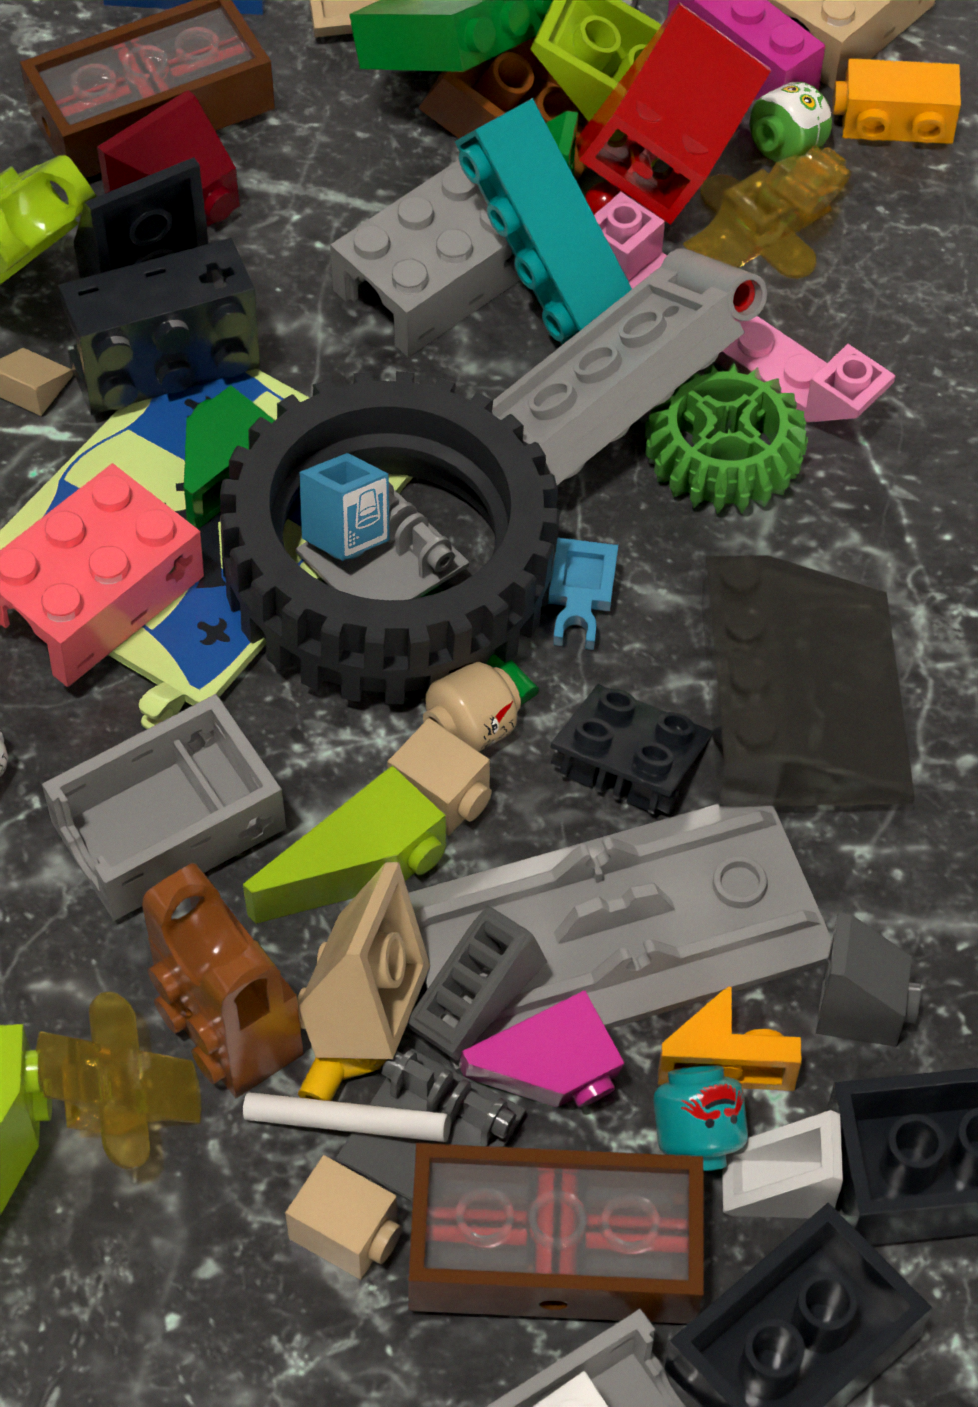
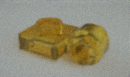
[764,145,852,215]

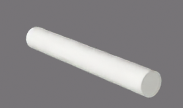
[243,1092,451,1142]

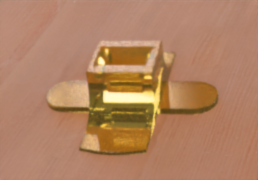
[683,169,832,279]
[36,992,201,1170]

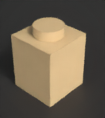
[387,718,492,836]
[285,1155,402,1280]

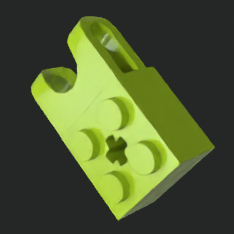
[0,155,97,284]

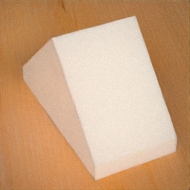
[722,1110,843,1218]

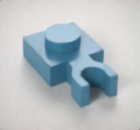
[549,538,618,650]

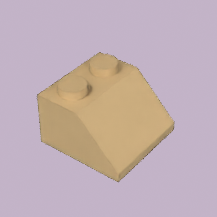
[297,862,430,1059]

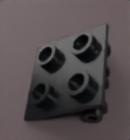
[550,684,713,815]

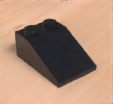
[73,157,213,284]

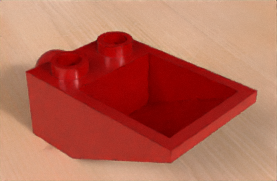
[576,2,771,225]

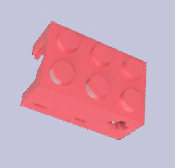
[0,463,204,687]

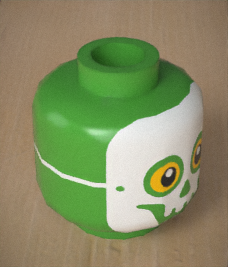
[749,82,832,163]

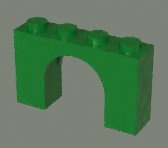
[349,0,553,72]

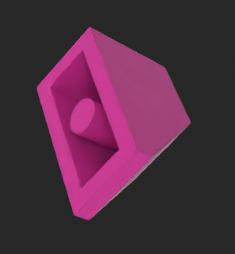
[458,990,624,1108]

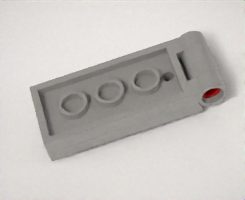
[492,248,767,485]

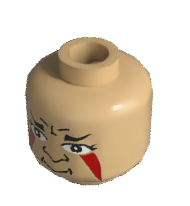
[423,662,521,752]

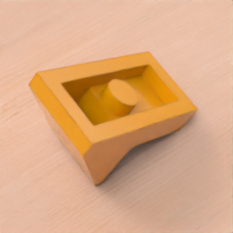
[658,986,801,1091]

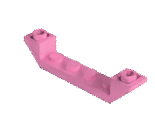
[594,192,895,422]

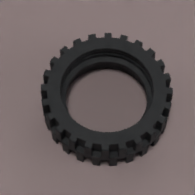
[220,371,560,704]

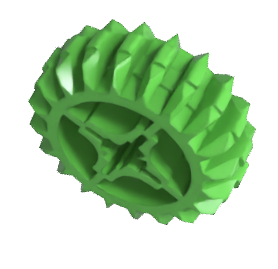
[645,362,808,514]

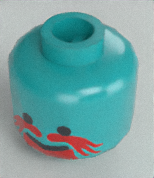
[653,1066,748,1171]

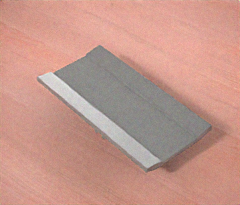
[408,791,831,1074]

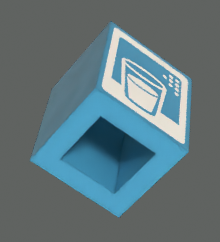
[300,453,390,561]

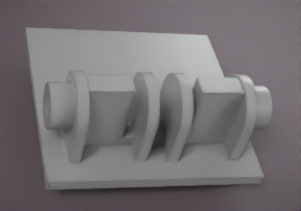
[296,482,469,600]

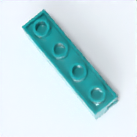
[454,98,632,345]

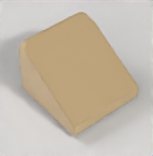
[0,348,73,416]

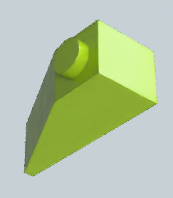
[243,766,446,924]

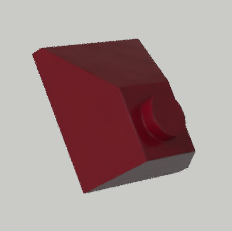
[97,90,240,227]

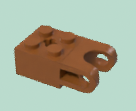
[142,863,304,1099]

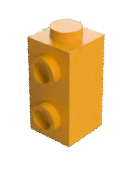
[832,58,961,144]

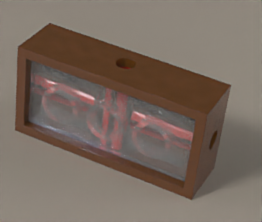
[20,0,275,178]
[408,1143,703,1324]

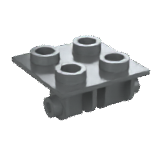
[336,1046,526,1201]

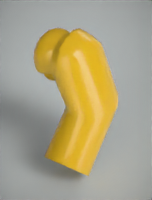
[298,1057,387,1101]

